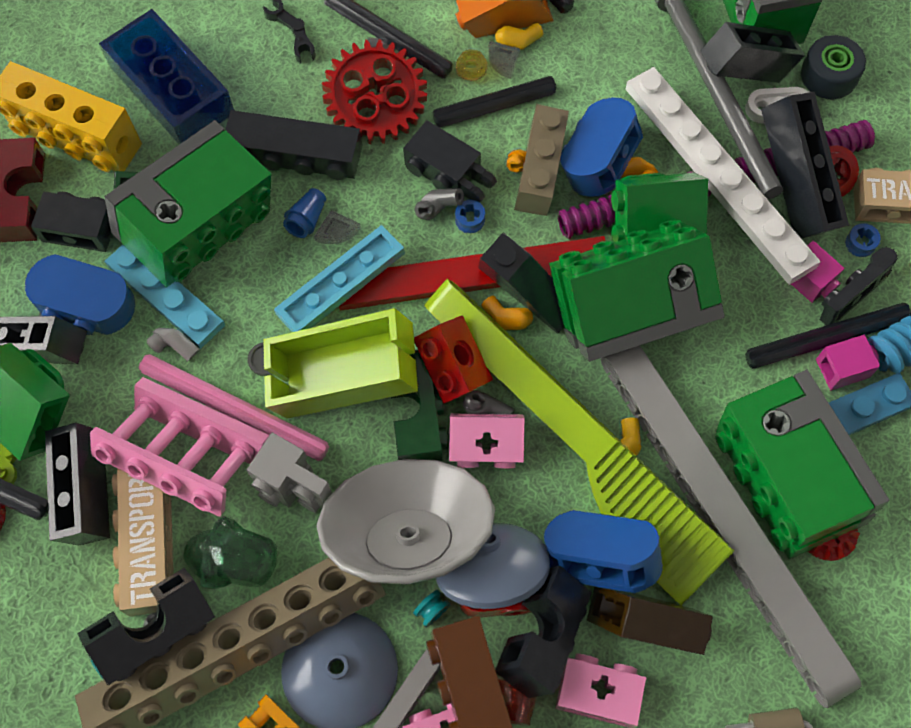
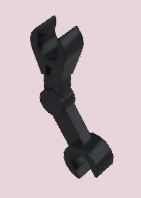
[263,0,316,64]

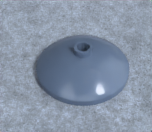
[436,523,550,609]
[281,613,398,728]

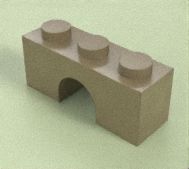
[514,104,569,216]

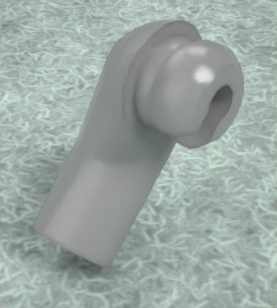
[147,328,200,362]

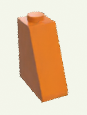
[456,0,554,38]

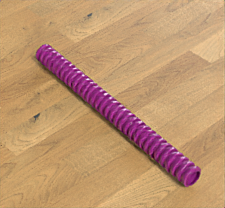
[558,119,875,239]

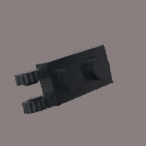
[819,246,898,325]

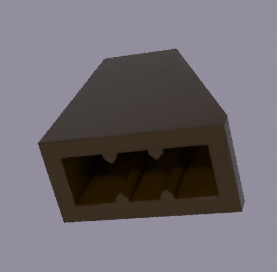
[586,587,713,655]

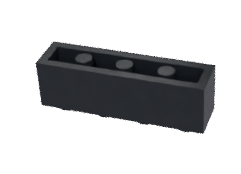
[761,92,849,239]
[225,110,363,180]

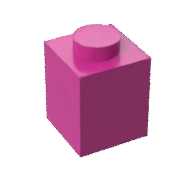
[791,241,845,303]
[816,334,880,391]

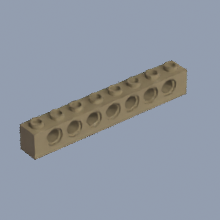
[75,558,386,728]

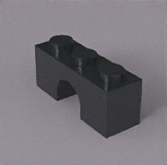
[495,565,592,699]
[77,568,215,686]

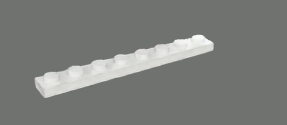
[626,67,821,285]

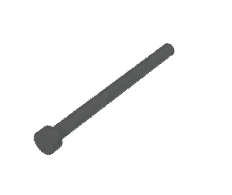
[655,0,783,200]

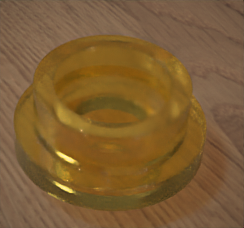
[456,49,487,81]

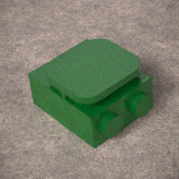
[611,172,708,242]
[0,343,70,461]

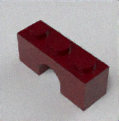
[0,138,45,242]

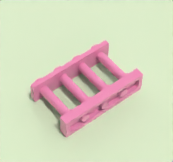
[90,377,269,517]

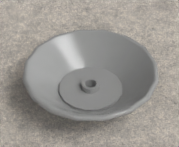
[316,459,496,584]

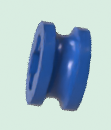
[455,200,485,233]
[845,223,881,257]

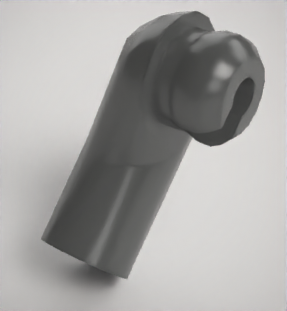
[415,188,464,220]
[463,390,515,414]

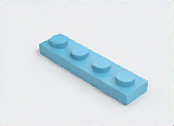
[274,225,405,332]
[104,245,225,349]

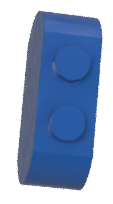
[560,98,643,197]
[25,254,135,335]
[544,510,663,593]

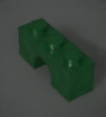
[391,349,449,461]

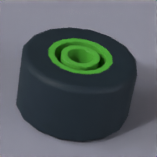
[800,35,866,100]

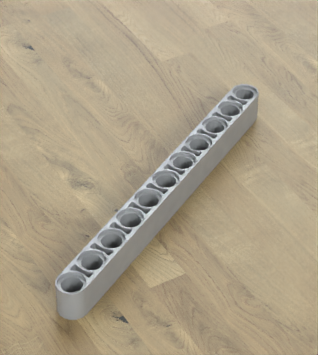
[600,345,861,708]

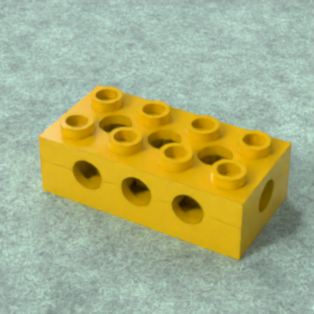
[0,61,142,172]

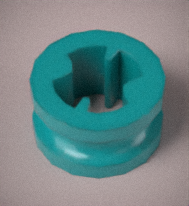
[413,589,451,628]

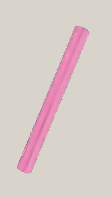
[139,354,329,461]

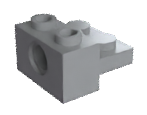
[246,432,332,513]

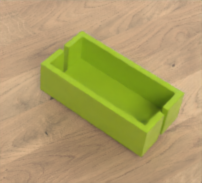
[263,308,418,419]

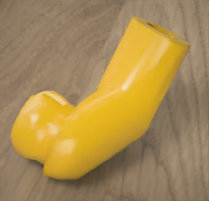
[495,23,544,51]
[620,417,641,456]

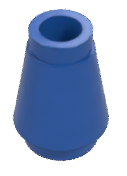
[283,188,326,238]

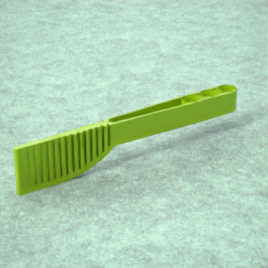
[424,279,735,605]

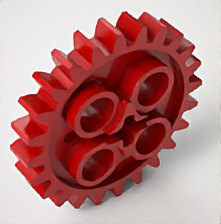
[322,39,427,144]

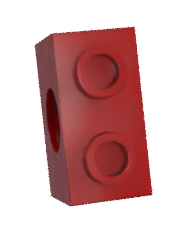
[414,315,493,404]

